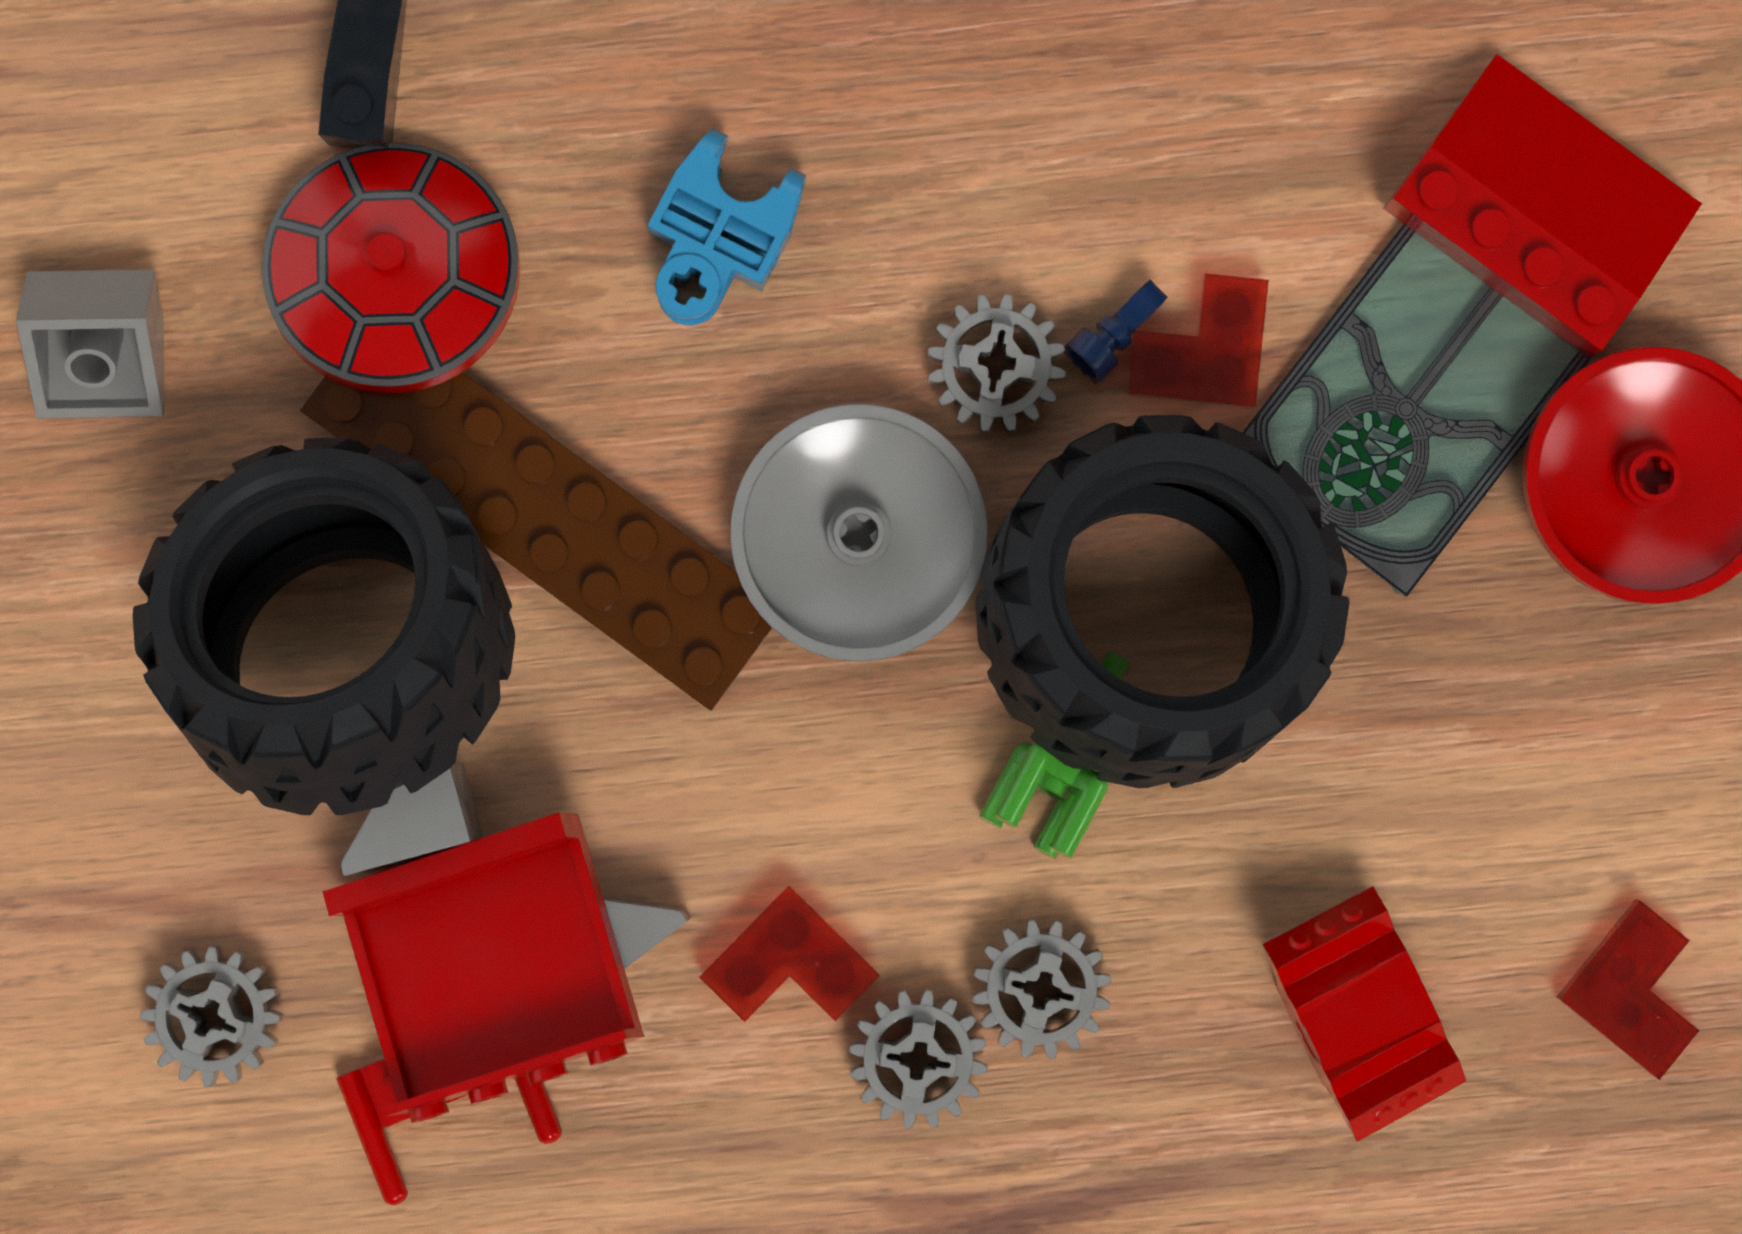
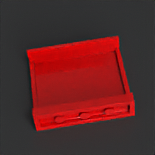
[322,812,645,1123]

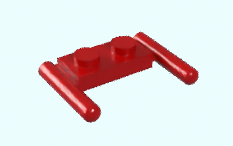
[336,1059,562,1205]

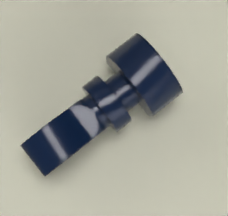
[1064,279,1168,384]

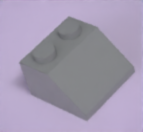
[16,269,165,419]
[340,764,483,876]

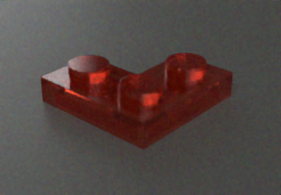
[1127,273,1269,409]
[699,885,880,1022]
[1556,899,1700,1080]

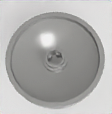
[730,404,988,662]

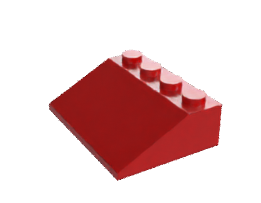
[1383,54,1702,358]

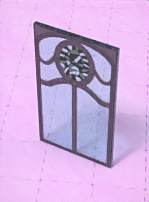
[1242,224,1592,597]

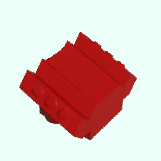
[1262,886,1466,1142]

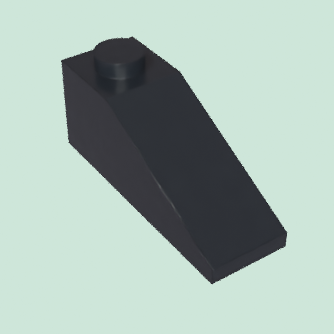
[318,0,407,148]

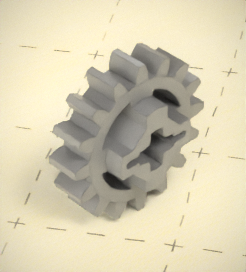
[927,294,1065,433]
[972,919,1111,1059]
[140,945,284,1087]
[849,988,988,1129]

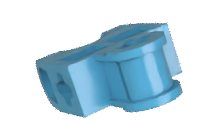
[647,128,806,326]

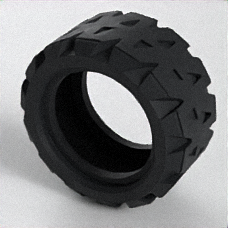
[976,415,1350,788]
[132,437,515,815]

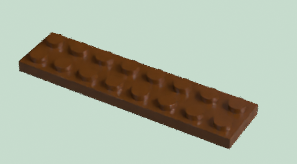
[300,372,772,711]

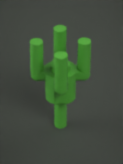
[979,652,1130,859]

